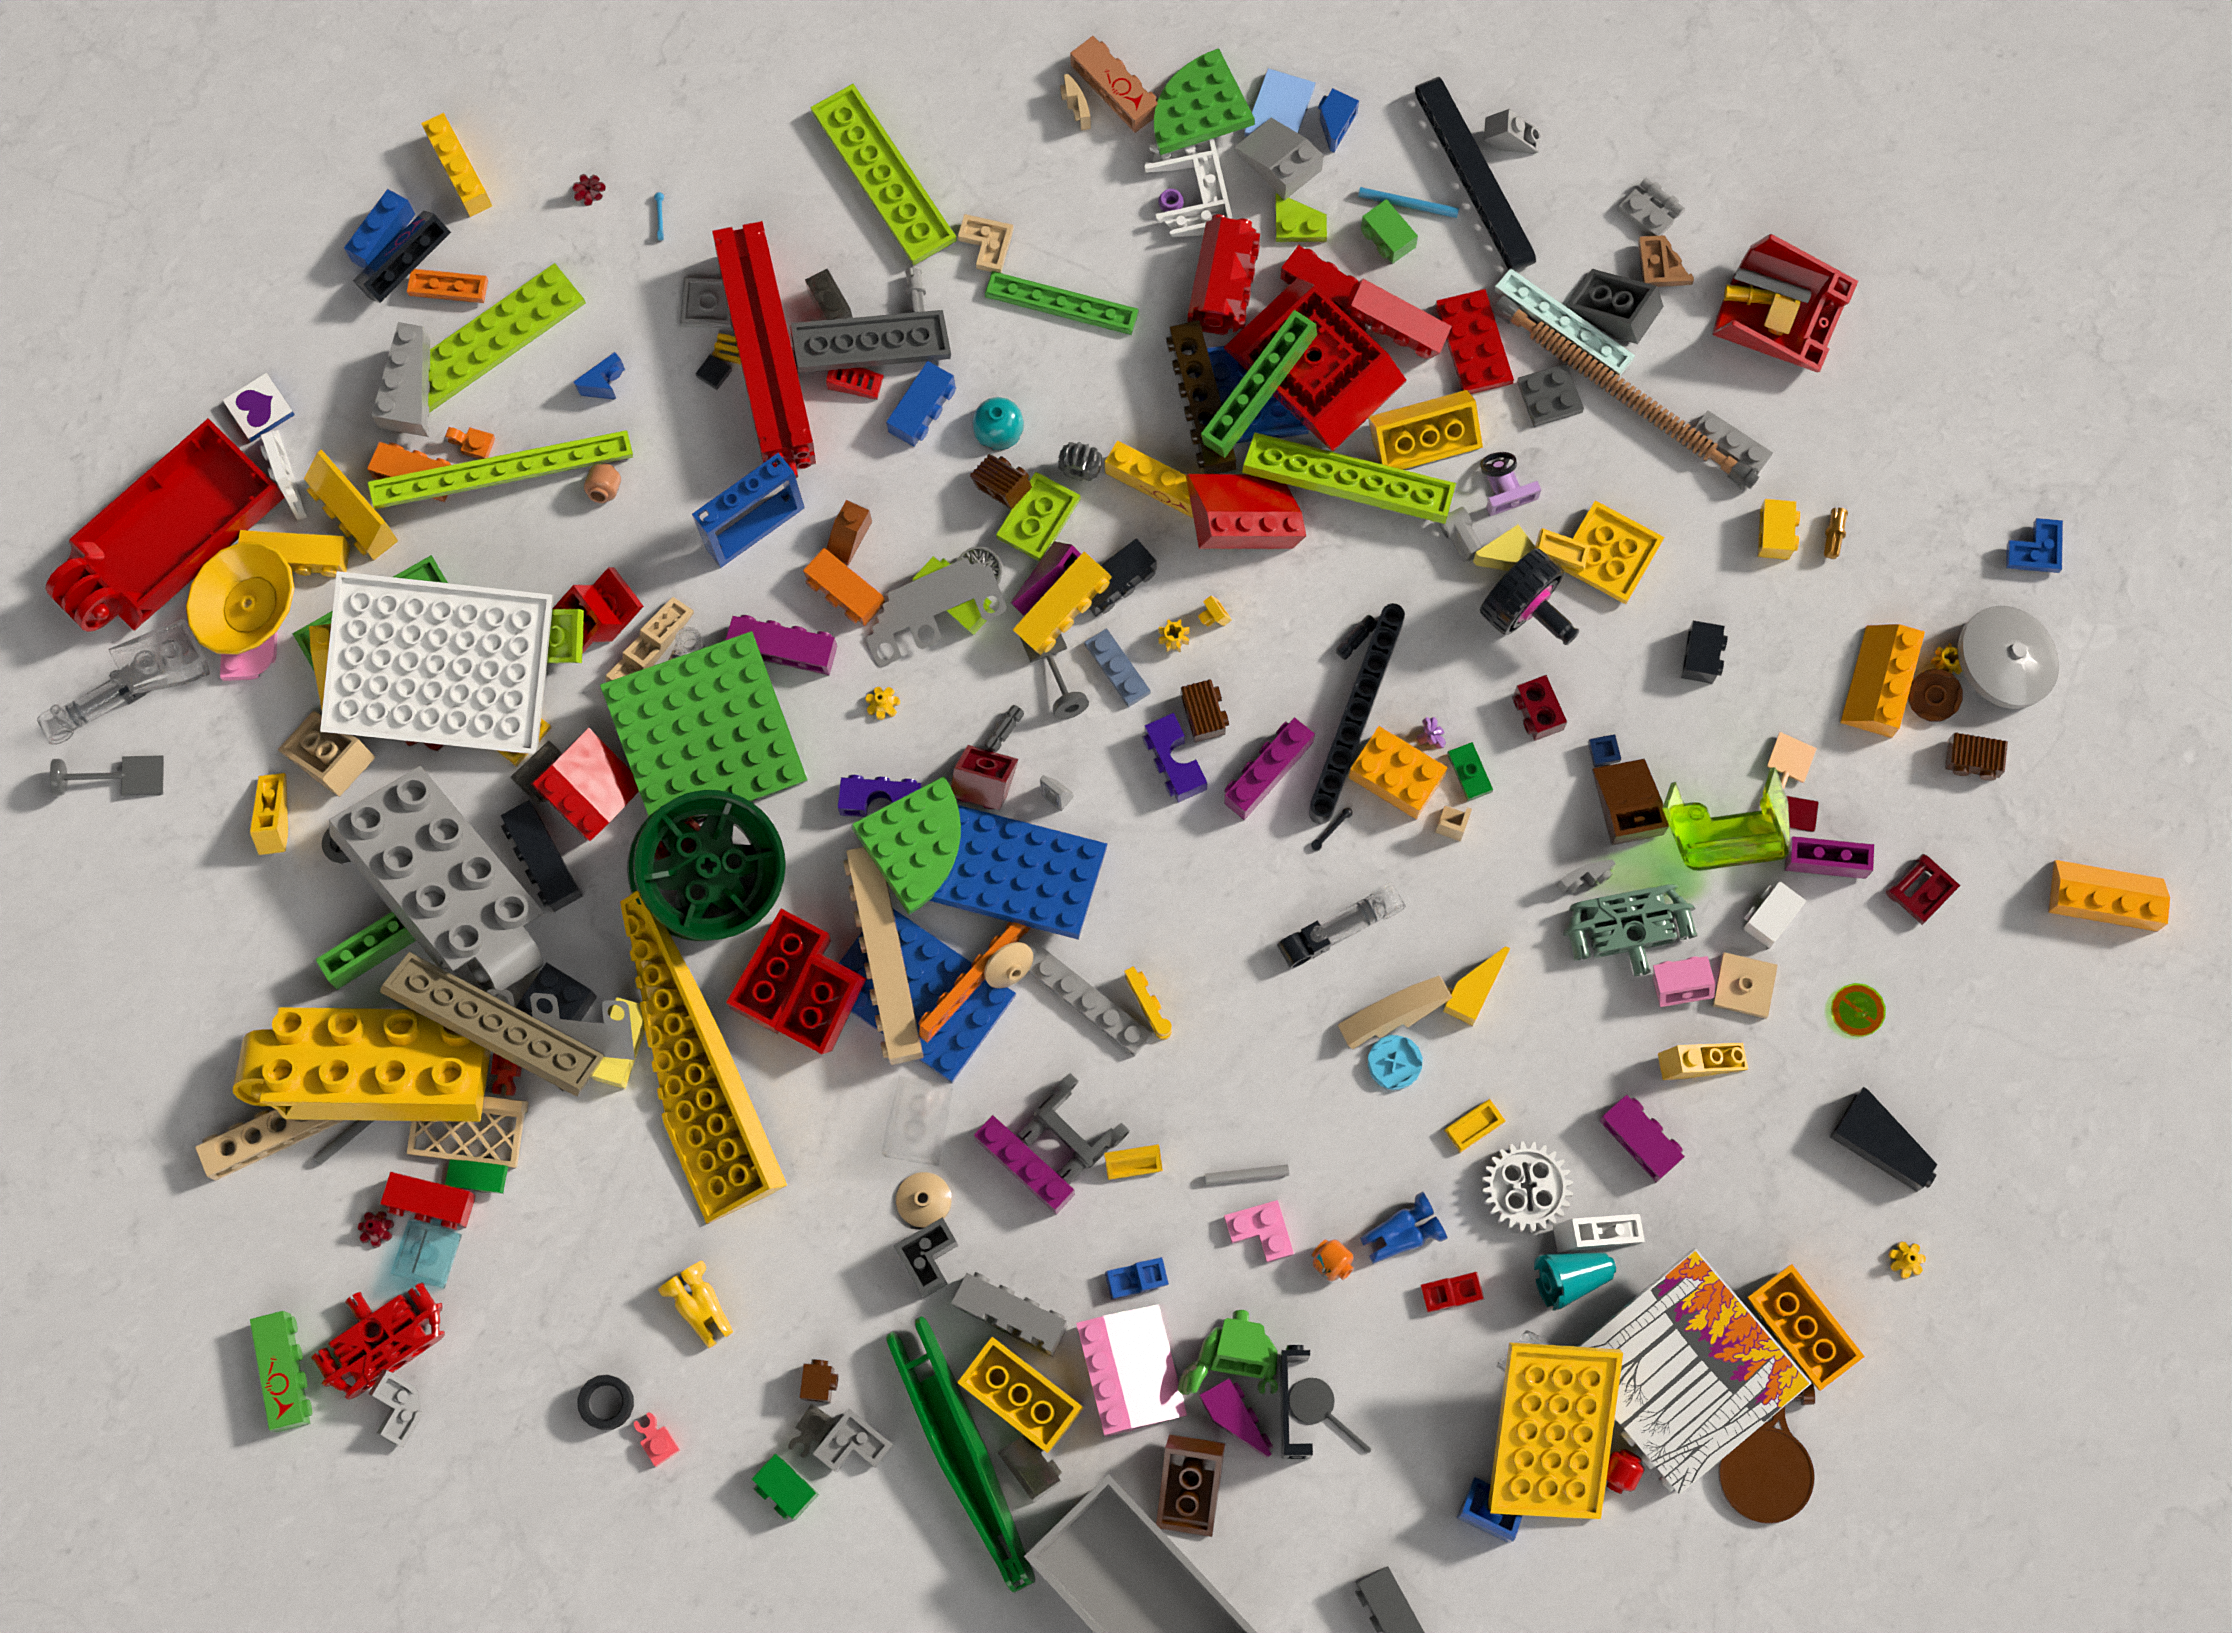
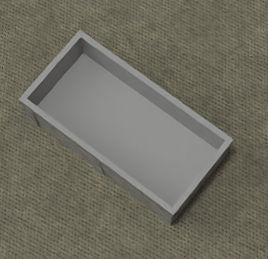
[1024,1474,1257,1633]

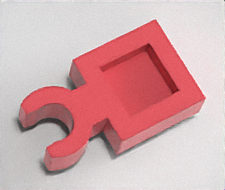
[634,1412,680,1467]

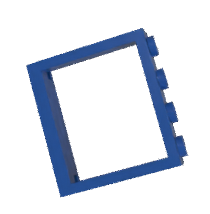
[692,453,805,568]

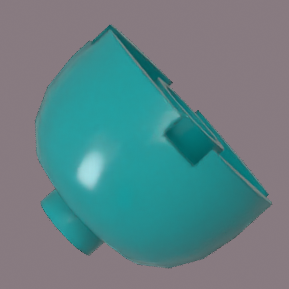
[972,397,1024,451]

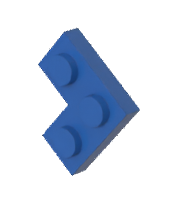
[2006,518,2063,573]

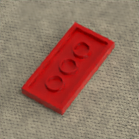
[1435,289,1514,394]

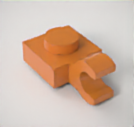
[445,427,495,459]

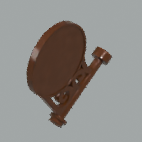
[1718,1382,1815,1523]

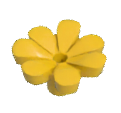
[866,687,900,720]
[1888,1241,1926,1279]

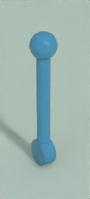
[654,192,664,240]

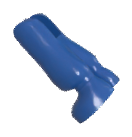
[1360,1191,1448,1264]

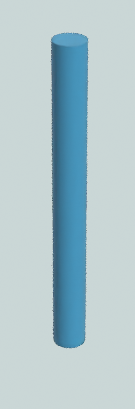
[1358,187,1459,218]

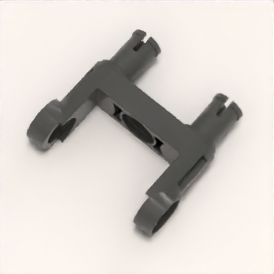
[1017,1073,1130,1185]

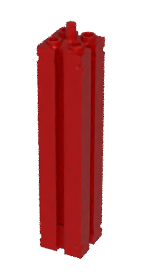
[712,221,816,478]

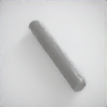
[1205,1165,1289,1185]

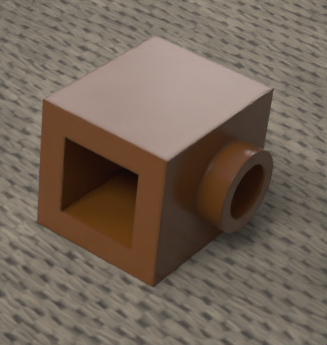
[799,1359,839,1403]

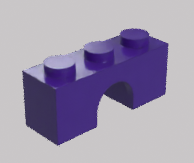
[1142,713,1208,803]
[838,775,922,817]

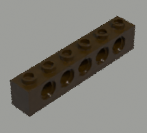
[1166,320,1236,474]

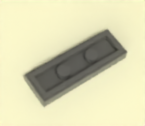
[1734,267,1812,303]

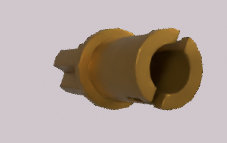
[1824,507,1848,560]

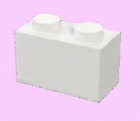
[1743,881,1806,949]

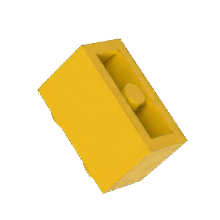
[1758,499,1800,560]

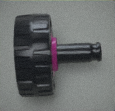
[1480,548,1580,645]

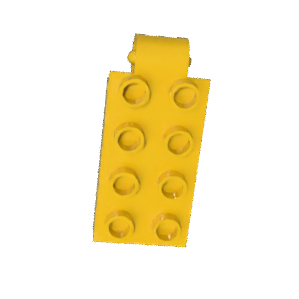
[233,1007,491,1122]

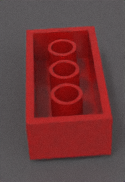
[726,908,832,1035]

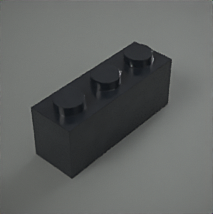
[1088,538,1157,617]

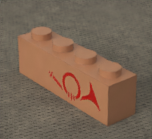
[1070,36,1158,133]

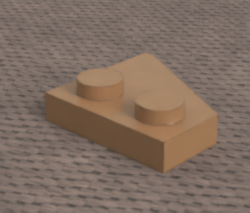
[1638,235,1694,287]

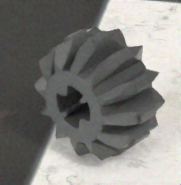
[1058,442,1102,481]

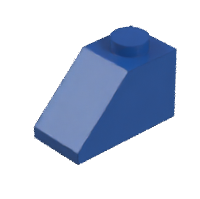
[1318,88,1359,153]

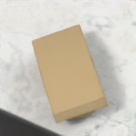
[1060,74,1091,130]

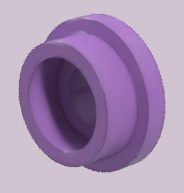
[1158,189,1184,212]

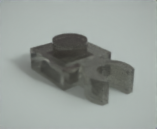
[788,1404,835,1458]

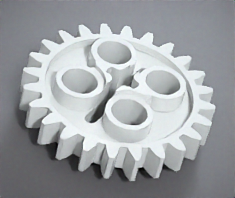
[1482,1141,1573,1233]

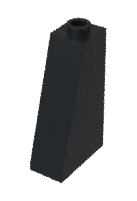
[1830,1087,1938,1192]

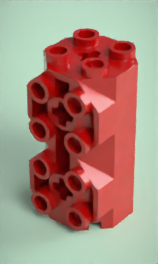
[1187,214,1261,335]

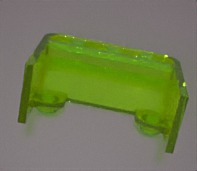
[1662,767,1791,871]

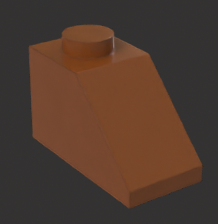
[826,500,872,566]

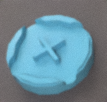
[1368,1035,1423,1090]

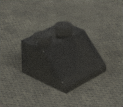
[998,1435,1062,1503]

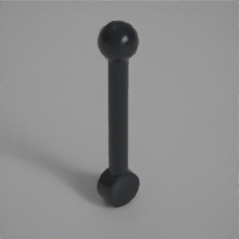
[1311,808,1353,851]

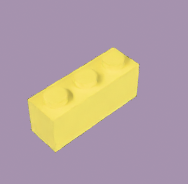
[592,997,645,1089]

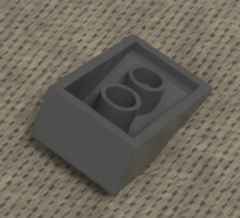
[1566,269,1664,344]

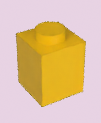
[1764,293,1800,335]

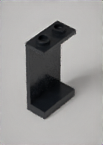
[1279,1345,1313,1459]

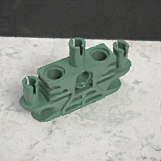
[1563,884,1698,976]

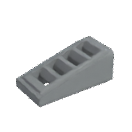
[1040,775,1074,810]

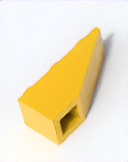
[1657,1043,1748,1080]

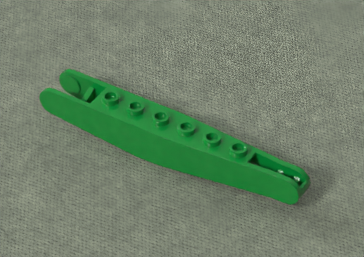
[886,1316,1035,1593]

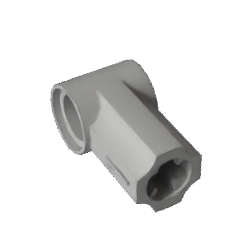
[1438,507,1483,562]

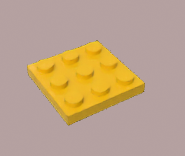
[1558,500,1665,604]

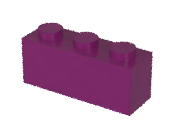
[1784,836,1874,879]
[1599,1095,1685,1183]

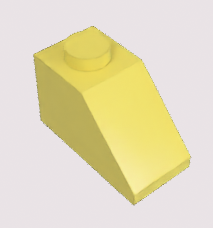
[1473,524,1535,571]

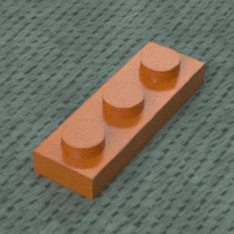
[407,269,488,303]

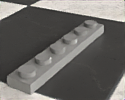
[1018,934,1152,1056]

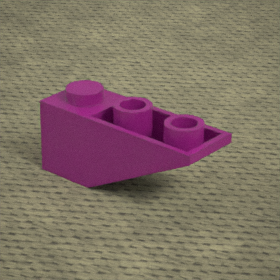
[1010,541,1081,616]
[1199,1378,1273,1458]

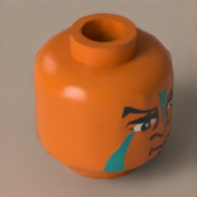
[1311,1239,1354,1281]

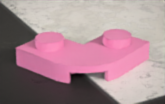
[220,632,277,681]

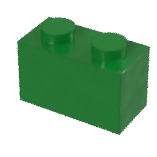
[752,1453,819,1520]

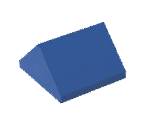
[1456,1477,1523,1543]

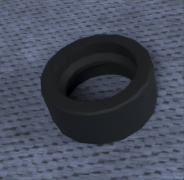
[577,1375,634,1430]

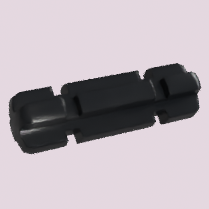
[1336,615,1377,660]

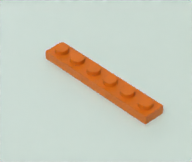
[919,922,1031,1043]

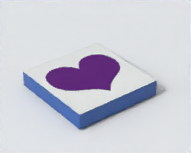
[223,373,295,442]

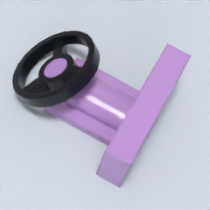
[1480,452,1541,516]

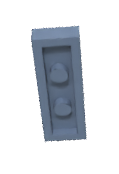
[1085,628,1151,708]

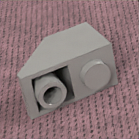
[1484,109,1541,154]

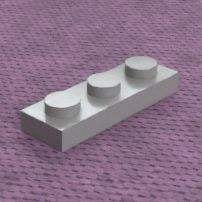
[1695,411,1773,475]

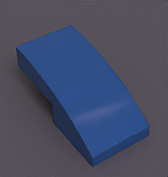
[1104,1257,1169,1300]

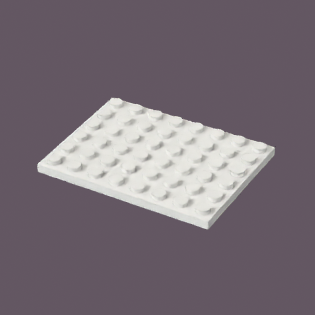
[320,571,554,754]

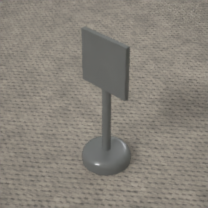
[1019,634,1089,719]
[50,755,164,796]

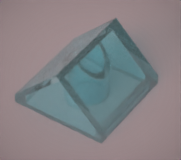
[391,1220,462,1289]

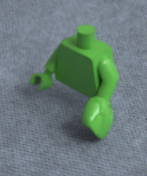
[1177,1310,1278,1395]

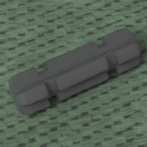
[985,705,1024,753]

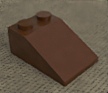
[1156,1434,1225,1537]

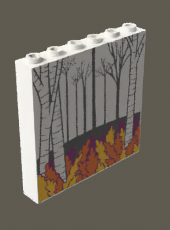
[1577,1248,1812,1495]

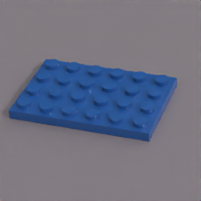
[929,805,1107,940]
[839,908,1016,1083]

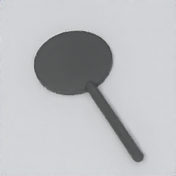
[1289,1378,1371,1453]

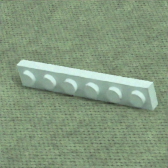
[1494,268,1635,376]

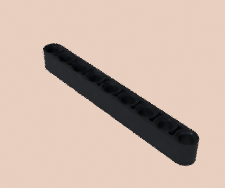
[1415,77,1536,272]
[1309,603,1405,824]

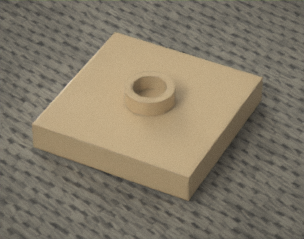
[1712,952,1778,1019]

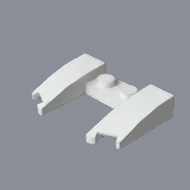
[1144,138,1233,237]

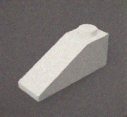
[1553,1214,1645,1253]

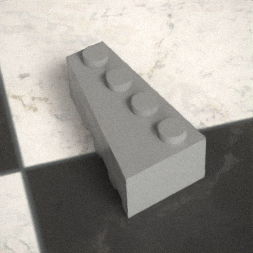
[951,1272,1068,1357]

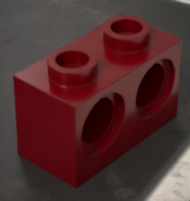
[1512,675,1567,741]

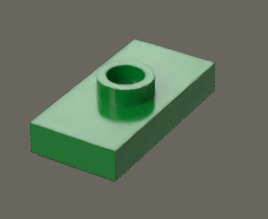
[1447,742,1493,801]

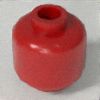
[1606,1448,1645,1494]

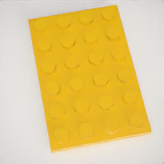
[1488,1342,1623,1519]

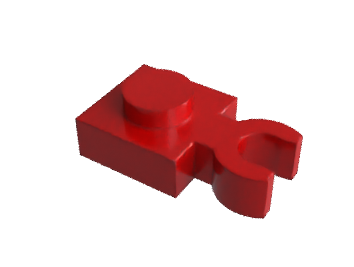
[491,1052,522,1096]

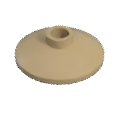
[984,942,1033,988]
[896,1172,952,1228]

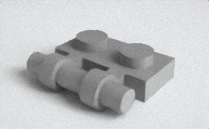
[1618,178,1685,236]

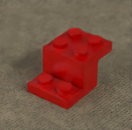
[552,567,644,654]

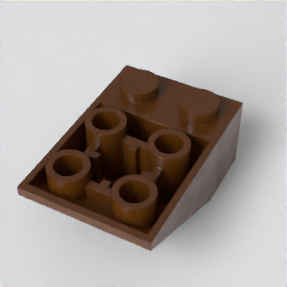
[1592,758,1669,846]

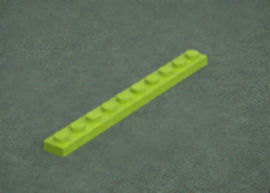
[368,430,633,509]

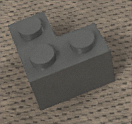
[894,1217,958,1298]

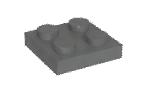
[1517,363,1584,427]

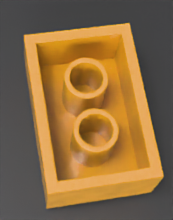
[1348,726,1448,820]

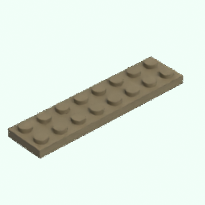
[380,952,604,1097]

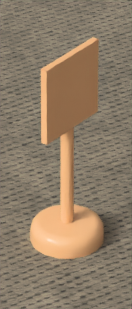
[1747,732,1817,839]

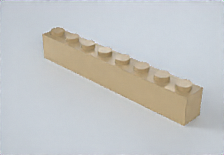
[843,847,924,1065]

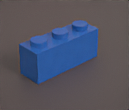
[344,189,416,269]
[886,361,956,447]

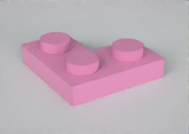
[1224,1200,1294,1263]

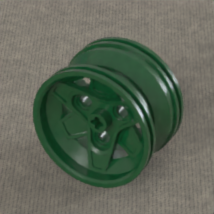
[627,790,786,941]

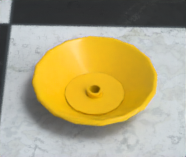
[186,542,294,655]

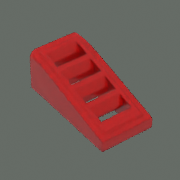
[826,367,884,400]

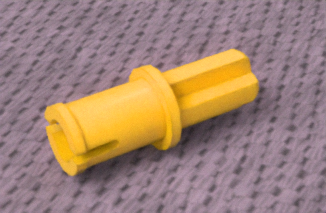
[1724,284,1776,305]

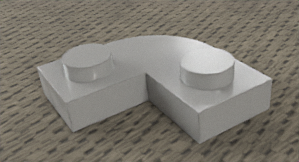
[369,1369,422,1448]

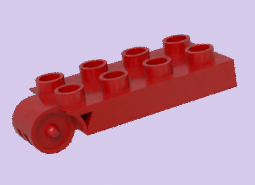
[45,418,285,632]

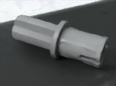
[905,267,926,313]

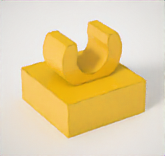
[1198,595,1232,627]

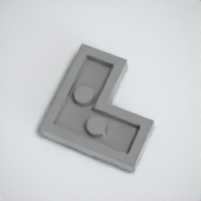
[813,1409,894,1473]

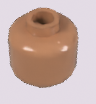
[584,464,621,503]

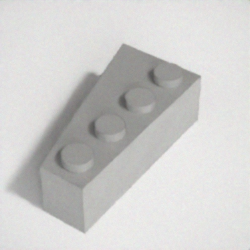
[371,322,430,437]

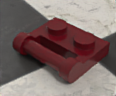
[1886,854,1961,925]

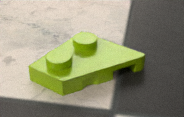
[1275,193,1327,242]

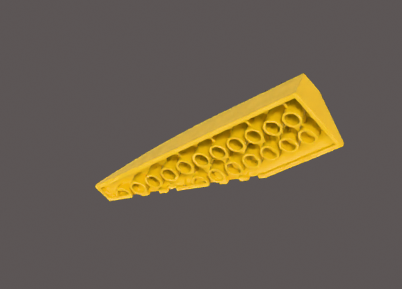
[620,891,787,1224]

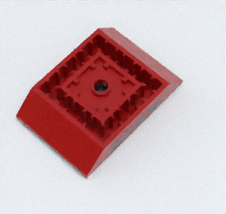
[1224,278,1407,452]

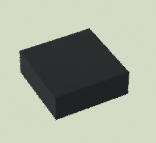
[695,354,732,390]

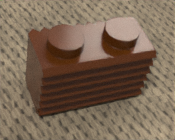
[970,454,1032,510]
[1180,679,1229,743]
[1945,732,2008,781]

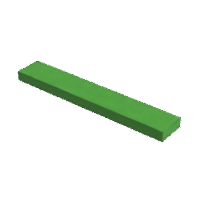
[985,271,1139,335]

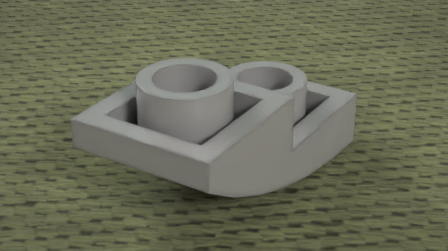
[1557,860,1616,894]

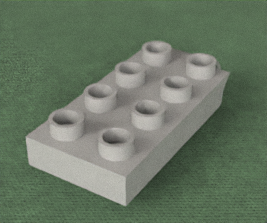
[329,766,544,997]

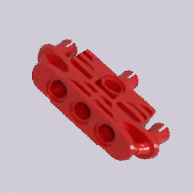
[311,1282,445,1400]

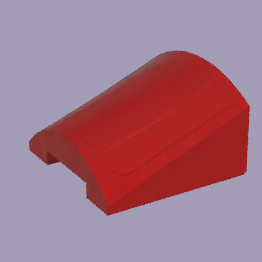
[1712,234,1858,373]

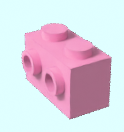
[1653,956,1715,1007]

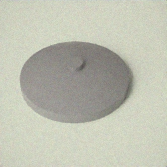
[1958,606,2059,709]

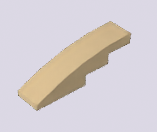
[606,597,694,682]
[1338,976,1452,1049]

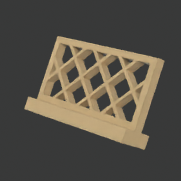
[407,1096,529,1168]

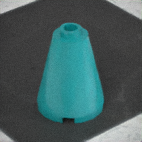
[1534,1253,1616,1311]

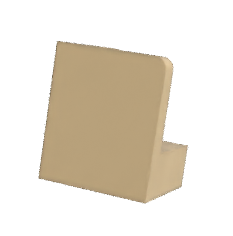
[1435,806,1472,841]

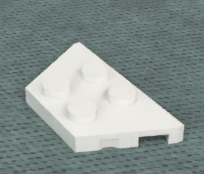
[260,430,307,521]

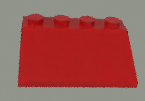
[1186,474,1306,549]

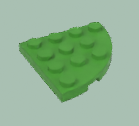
[1154,48,1255,155]
[851,776,961,915]

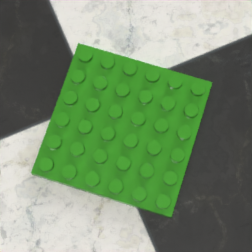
[600,631,808,825]

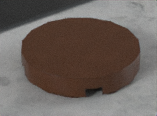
[1908,669,1963,722]

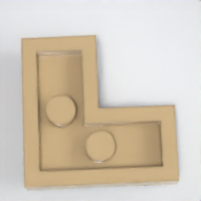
[958,214,1014,273]

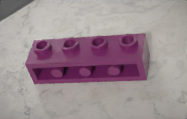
[1224,717,1315,821]

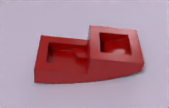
[1421,1272,1485,1313]

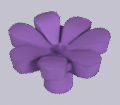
[1417,717,1446,749]

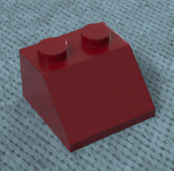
[951,745,1019,810]

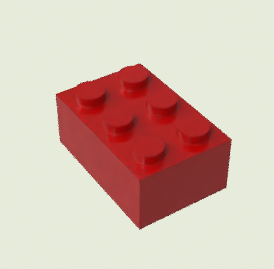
[775,953,867,1054]

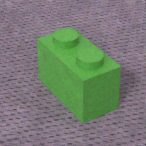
[1361,199,1418,264]

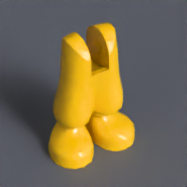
[658,1260,733,1348]

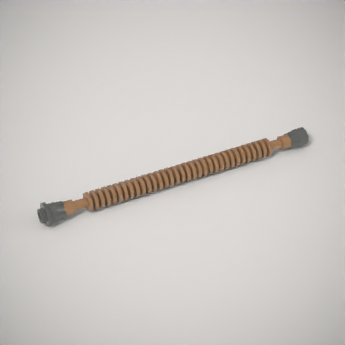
[1492,295,1759,491]

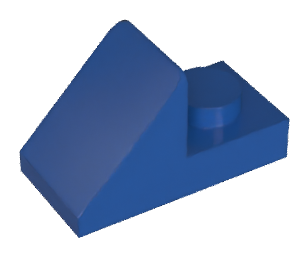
[574,352,625,399]

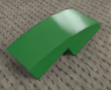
[445,1159,508,1194]

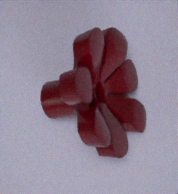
[573,174,606,206]
[358,1211,394,1248]

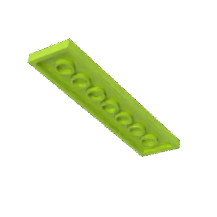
[810,83,957,266]
[428,263,586,413]
[1242,433,1456,524]

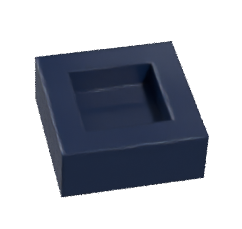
[1588,734,1621,767]

